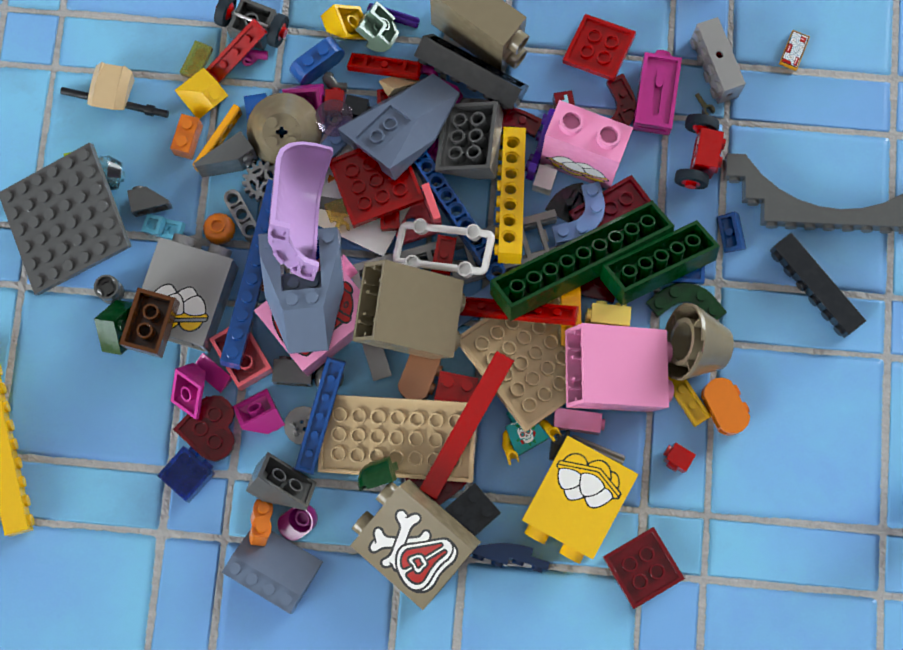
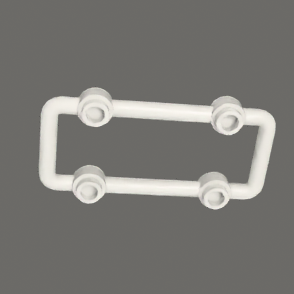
[393,218,495,278]

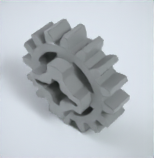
[242,161,275,202]

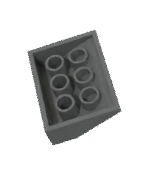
[435,101,504,180]

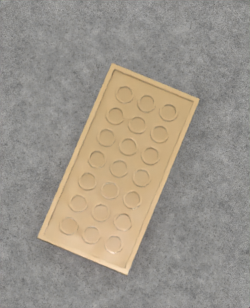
[318,394,476,483]

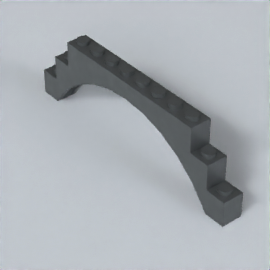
[723,153,903,234]

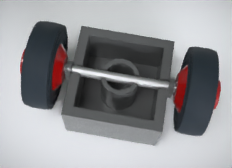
[214,0,289,51]

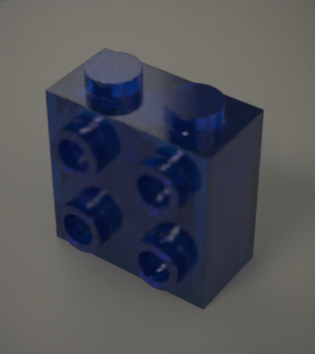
[157,446,216,503]

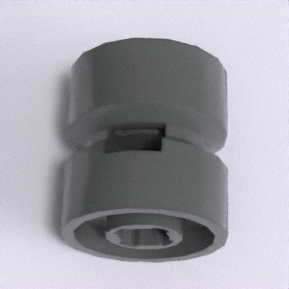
[94,275,125,304]

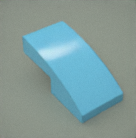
[141,214,186,240]

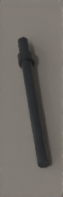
[60,87,169,118]

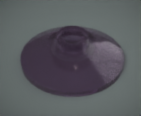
[315,99,353,137]

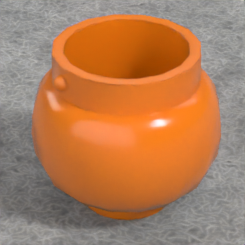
[203,213,235,245]

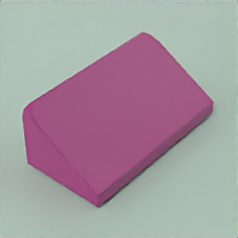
[195,353,233,393]

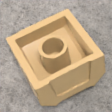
[87,62,134,110]

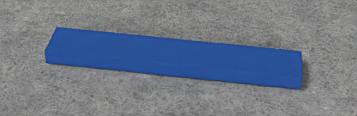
[294,356,346,475]

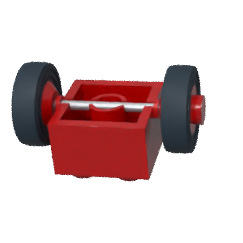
[674,114,726,189]

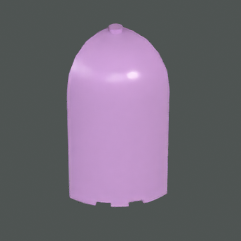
[268,141,333,282]

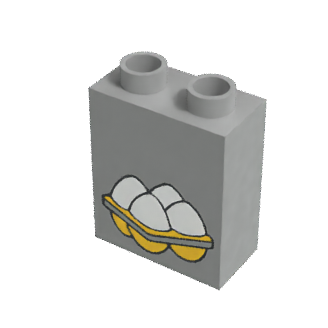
[142,233,239,353]

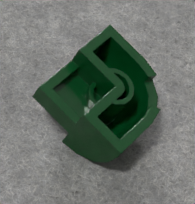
[358,456,399,491]

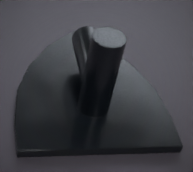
[545,182,584,223]

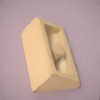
[379,77,420,97]

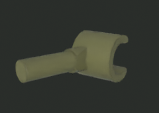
[695,93,715,115]

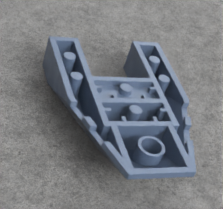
[258,227,344,354]

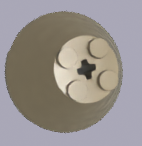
[247,93,322,166]

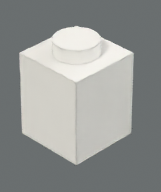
[532,164,557,196]

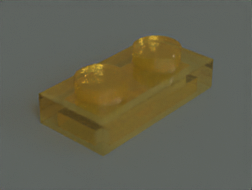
[180,40,213,78]

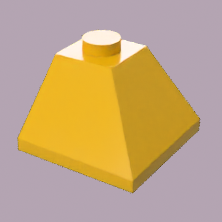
[321,4,366,40]
[174,68,228,119]

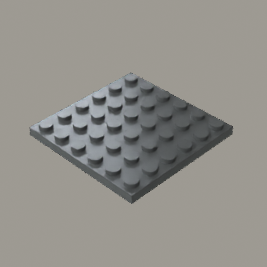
[0,143,132,295]

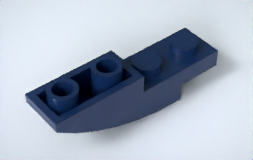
[472,543,550,573]

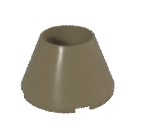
[665,303,734,381]

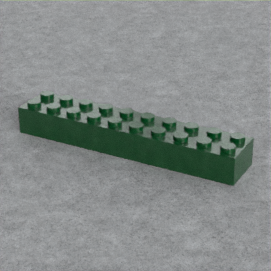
[490,200,675,321]

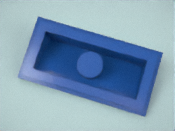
[717,211,746,253]

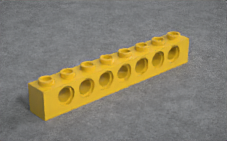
[494,127,526,264]

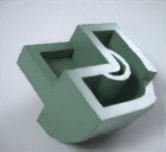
[355,1,399,52]

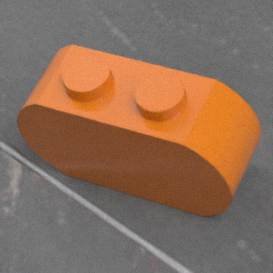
[701,378,750,436]

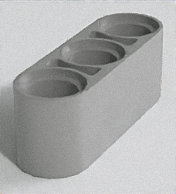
[224,189,256,242]

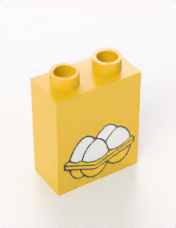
[522,435,639,564]

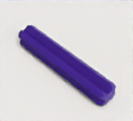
[367,3,420,28]

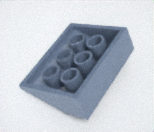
[222,531,323,614]

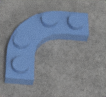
[552,181,605,246]

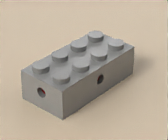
[690,17,746,104]

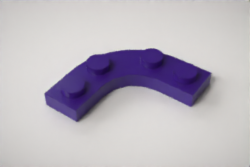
[525,108,555,181]

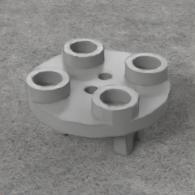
[284,406,312,445]

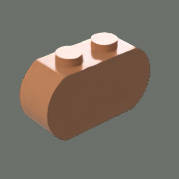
[398,354,443,400]

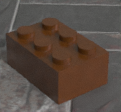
[119,288,180,358]

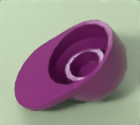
[278,505,318,541]

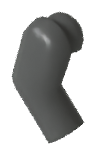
[323,72,347,92]

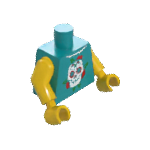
[502,412,562,465]

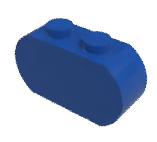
[289,37,345,85]

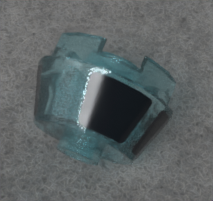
[99,155,125,190]

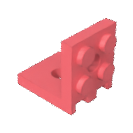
[396,182,442,245]

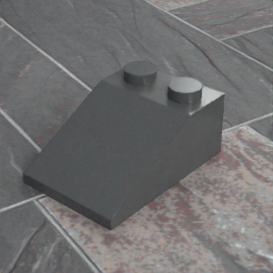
[193,131,259,178]
[246,452,317,510]

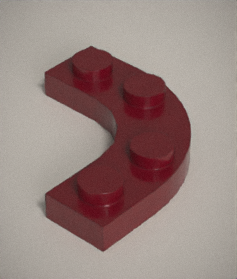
[606,74,636,126]
[502,108,542,138]

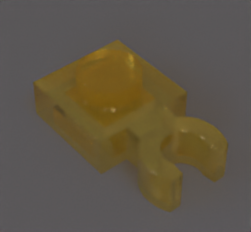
[324,198,350,234]

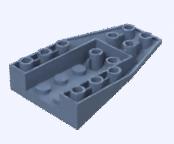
[338,74,460,181]

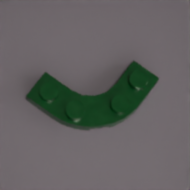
[646,283,727,320]

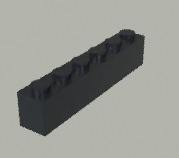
[770,233,866,338]

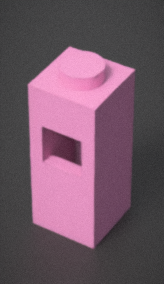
[553,408,605,435]

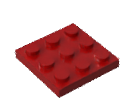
[562,14,636,81]

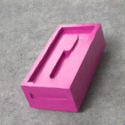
[632,50,682,136]

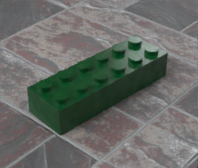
[600,220,720,306]

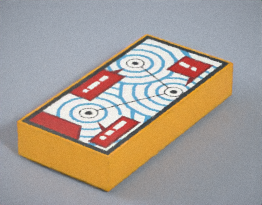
[779,30,810,71]

